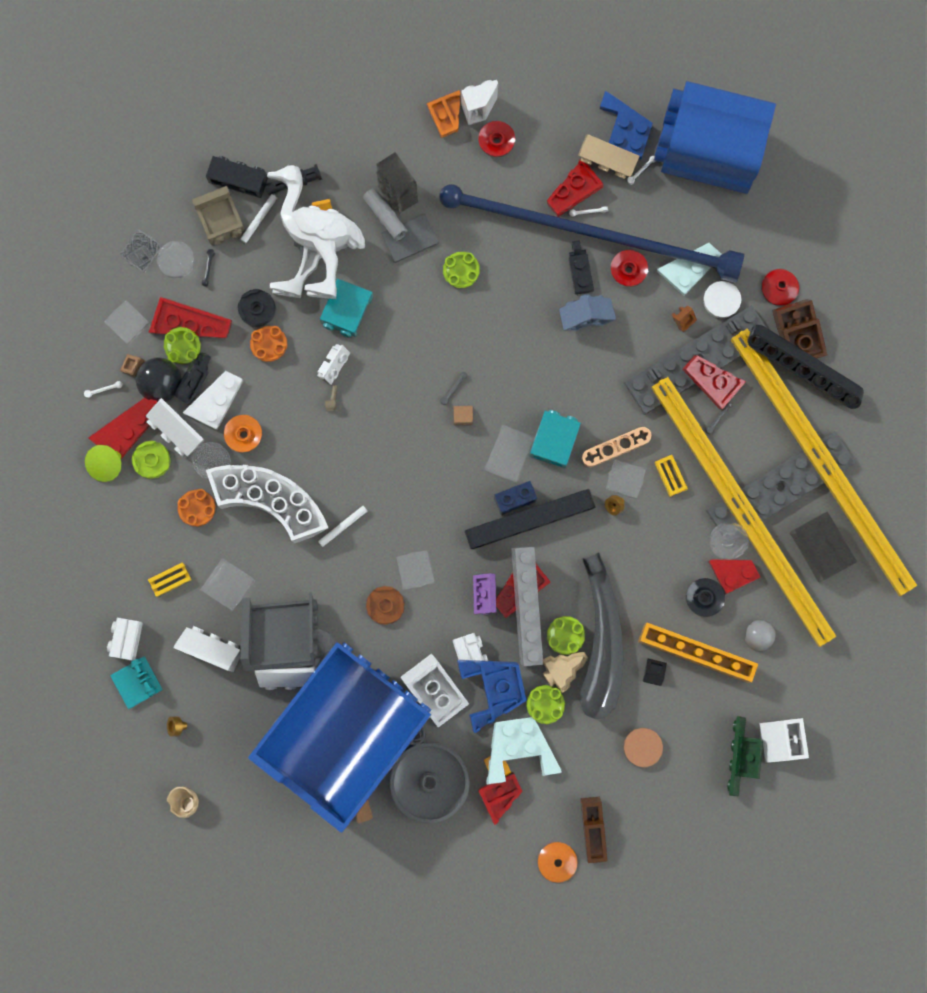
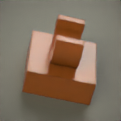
[672,305,697,332]

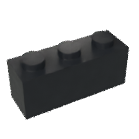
[206,156,268,198]

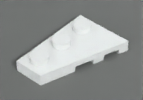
[183,371,243,430]

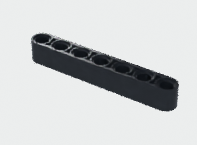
[747,325,864,409]
[464,489,596,550]

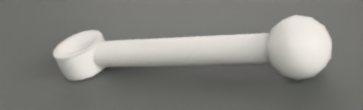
[627,156,656,185]
[569,207,608,217]
[84,381,122,398]

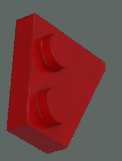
[708,559,761,594]
[478,772,522,825]

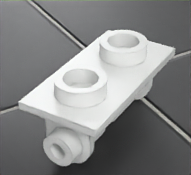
[317,344,350,385]

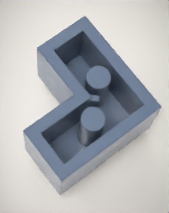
[559,294,616,331]

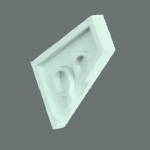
[657,243,722,296]

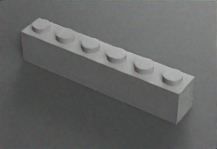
[511,546,543,666]

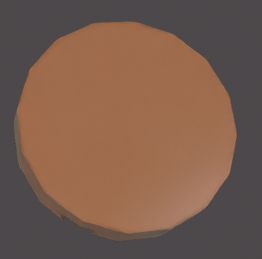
[623,728,663,767]

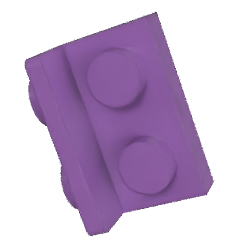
[473,573,496,615]

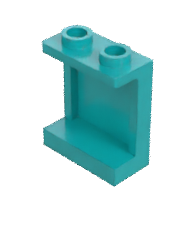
[320,278,373,338]
[529,410,581,469]

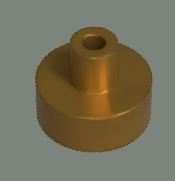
[605,495,625,515]
[167,716,187,737]

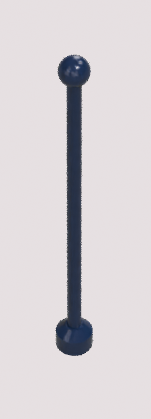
[439,184,744,283]

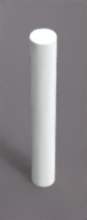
[240,194,277,244]
[318,506,368,547]

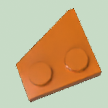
[427,90,460,138]

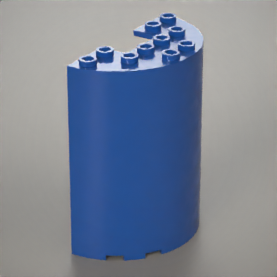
[248,642,432,833]

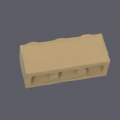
[578,134,639,179]

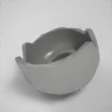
[745,620,776,652]

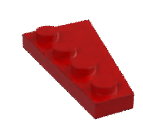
[149,297,233,338]
[88,398,158,459]

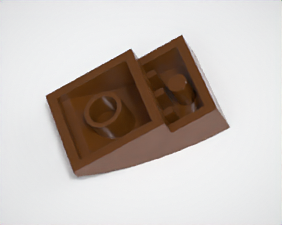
[772,299,828,359]

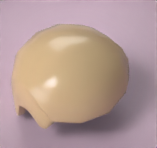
[167,787,199,818]

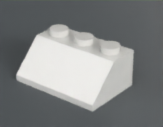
[146,398,204,457]
[174,626,241,672]
[255,658,320,690]

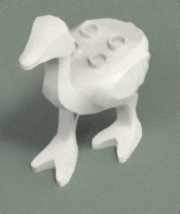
[267,165,365,299]

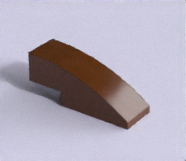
[580,796,608,863]

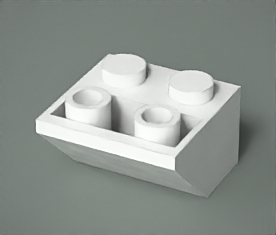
[461,80,498,125]
[759,718,809,763]

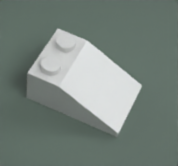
[401,654,469,727]

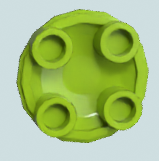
[443,252,480,288]
[164,327,201,364]
[85,445,121,482]
[547,616,585,655]
[526,685,565,724]

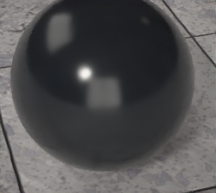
[136,357,182,402]

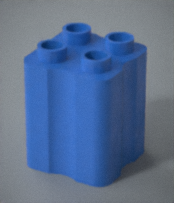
[654,81,776,194]

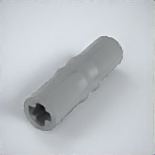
[363,188,408,241]

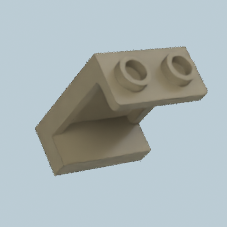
[192,186,245,245]

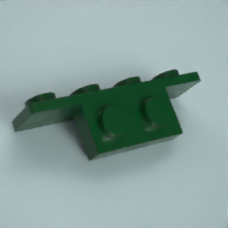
[727,716,763,796]

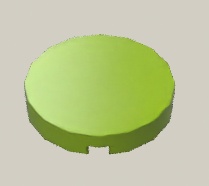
[132,441,171,479]

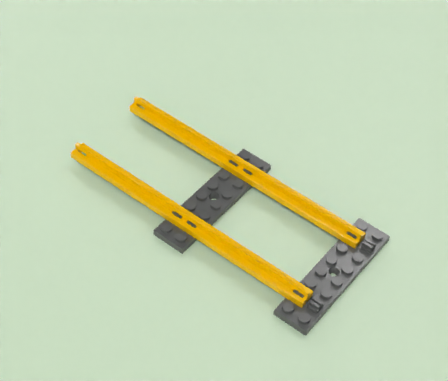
[624,305,917,647]

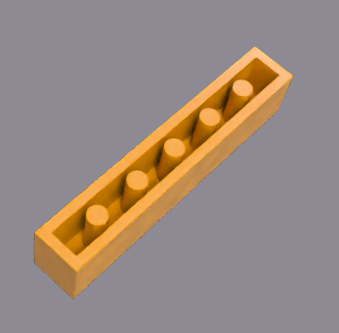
[638,623,758,683]

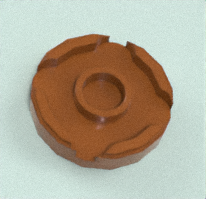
[366,586,405,625]

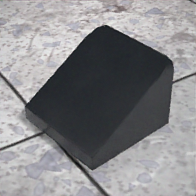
[643,658,667,686]

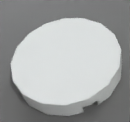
[703,281,741,318]

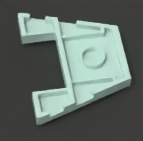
[486,717,562,785]

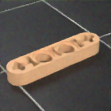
[582,427,652,467]

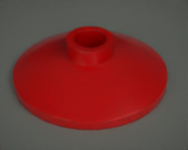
[478,121,515,157]
[611,250,648,287]
[761,269,799,306]

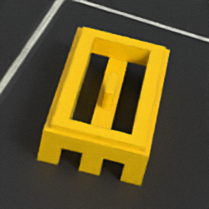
[654,455,688,497]
[148,562,192,597]

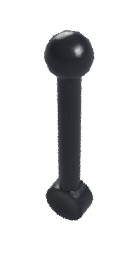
[202,249,215,287]

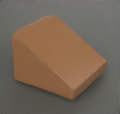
[120,354,145,378]
[454,406,473,425]
[355,800,373,824]

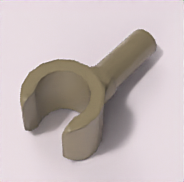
[325,385,338,411]

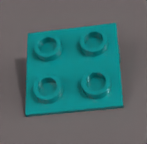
[110,656,163,709]

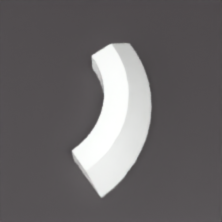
[206,465,328,544]

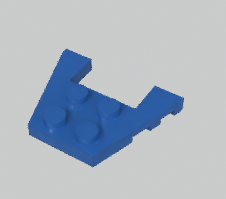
[600,91,653,159]
[457,660,527,733]

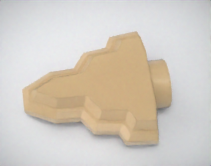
[543,652,588,693]

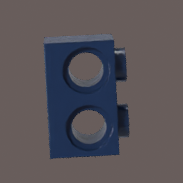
[494,481,537,515]

